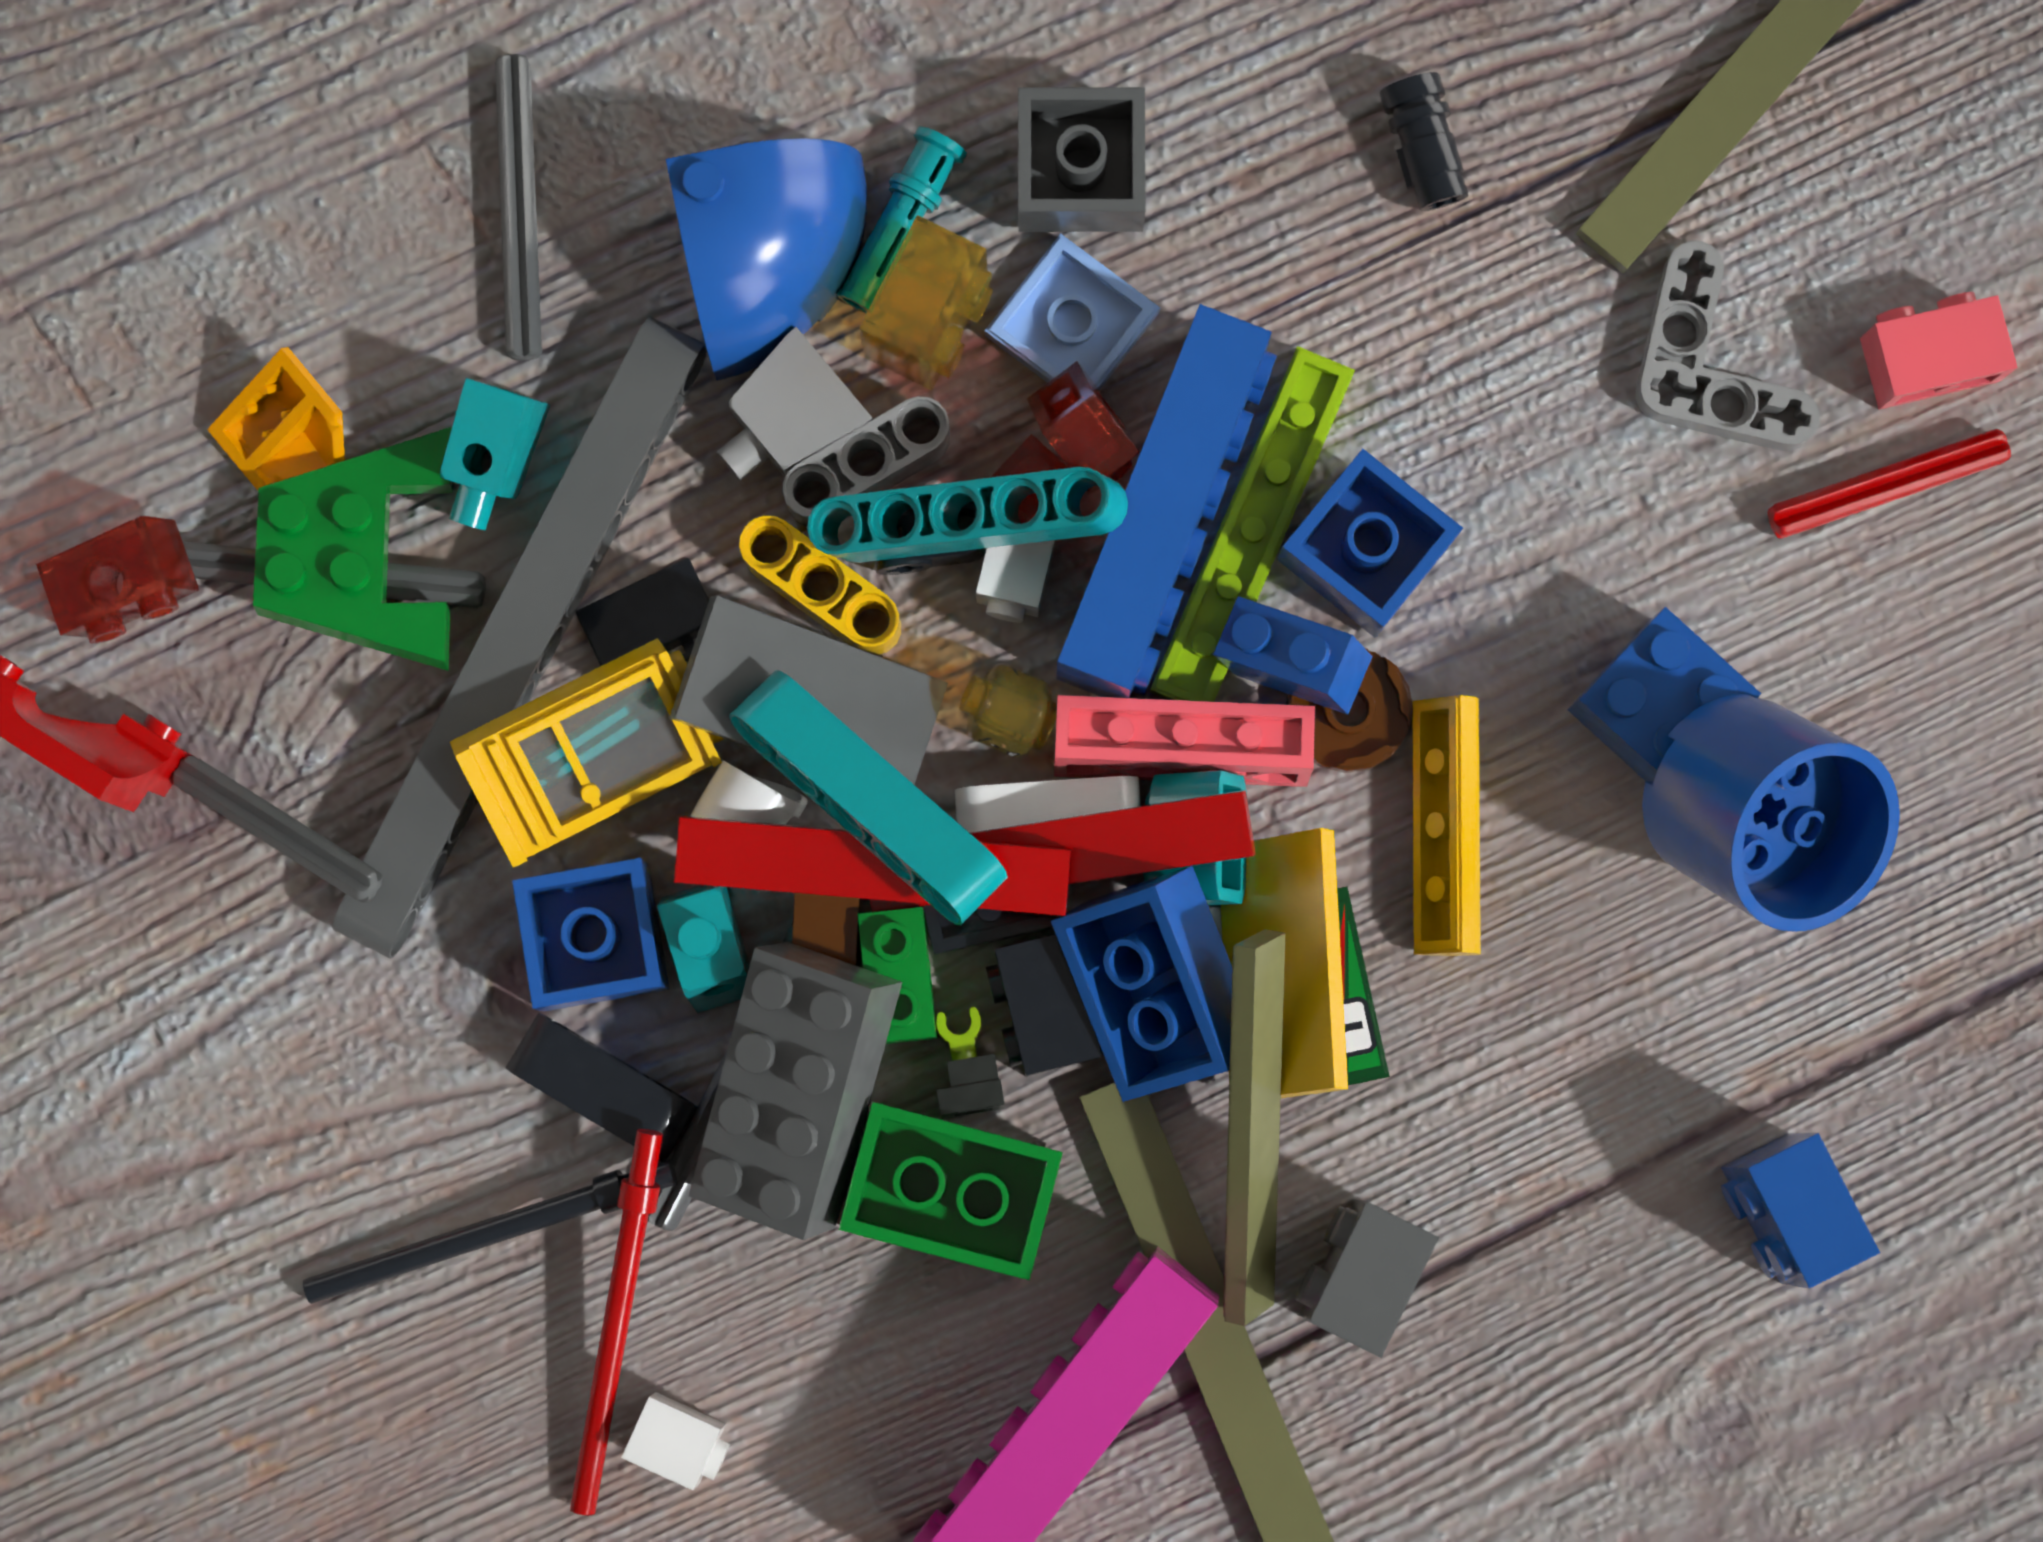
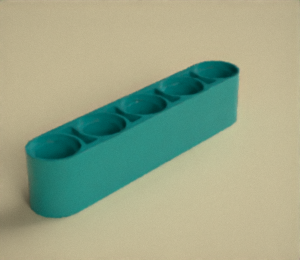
[807,467,1128,563]
[729,670,1008,925]

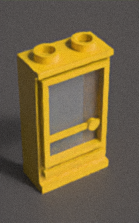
[450,638,724,868]

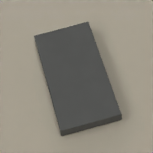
[669,595,948,785]

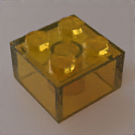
[859,215,993,390]

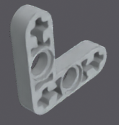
[1635,241,1820,451]

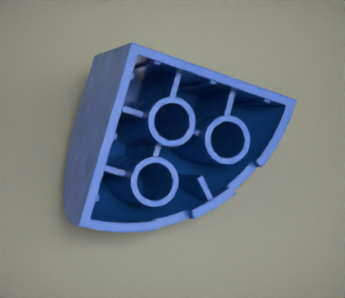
[666,139,867,381]

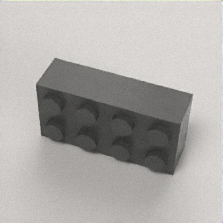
[689,942,902,1240]

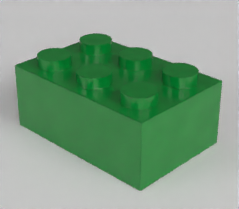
[838,1102,1063,1281]

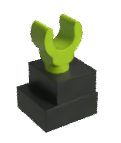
[936,1007,1006,1119]

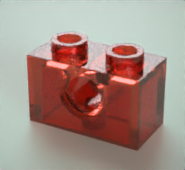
[1027,361,1140,492]
[36,515,199,644]

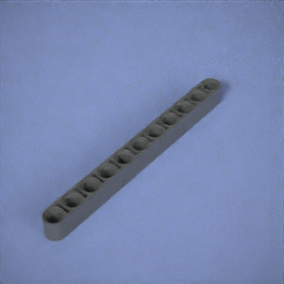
[332,317,707,959]

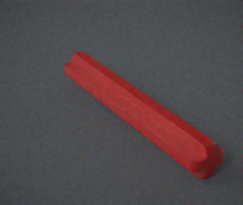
[1767,429,2011,539]

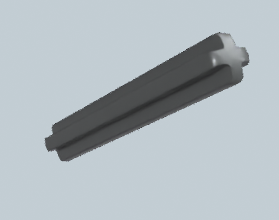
[172,756,383,903]

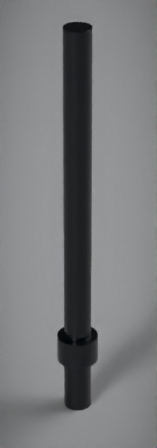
[303,1160,677,1304]

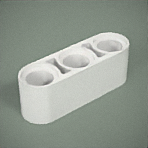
[954,776,1141,833]

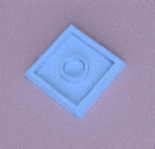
[984,233,1160,410]

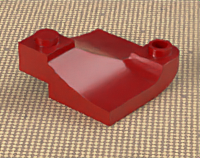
[0,655,192,812]

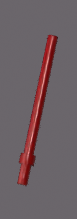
[570,1129,663,1516]

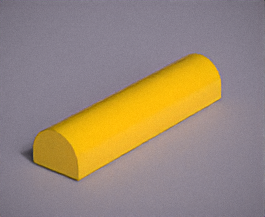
[1412,695,1481,956]

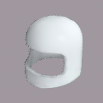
[690,760,807,825]

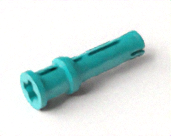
[836,126,967,315]

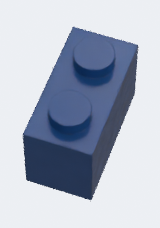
[1213,596,1373,715]

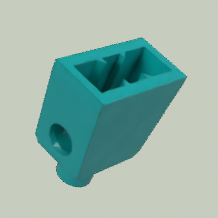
[440,378,551,531]
[657,885,750,1013]

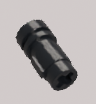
[1379,72,1469,211]

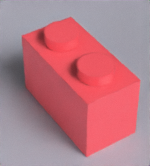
[1860,292,2018,410]

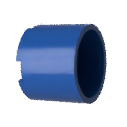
[1642,694,1900,932]

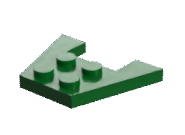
[253,427,454,671]

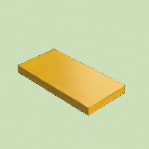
[1221,828,1348,1098]

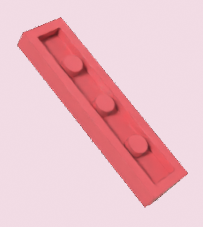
[1054,695,1315,787]

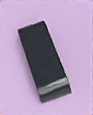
[505,1012,698,1162]

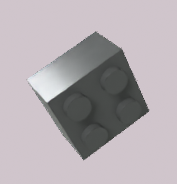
[1018,87,1146,232]
[1295,1199,1439,1358]

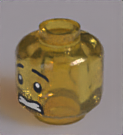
[959,663,1057,757]

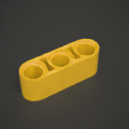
[739,515,901,656]

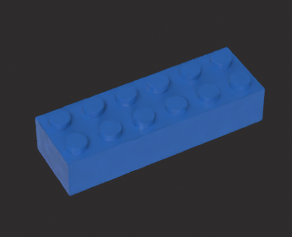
[1056,304,1277,698]

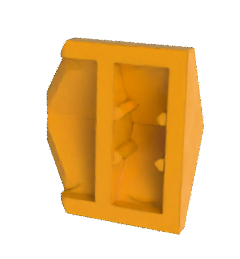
[207,347,345,491]

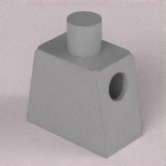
[717,327,873,481]

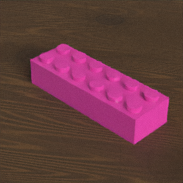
[913,1247,1219,1542]

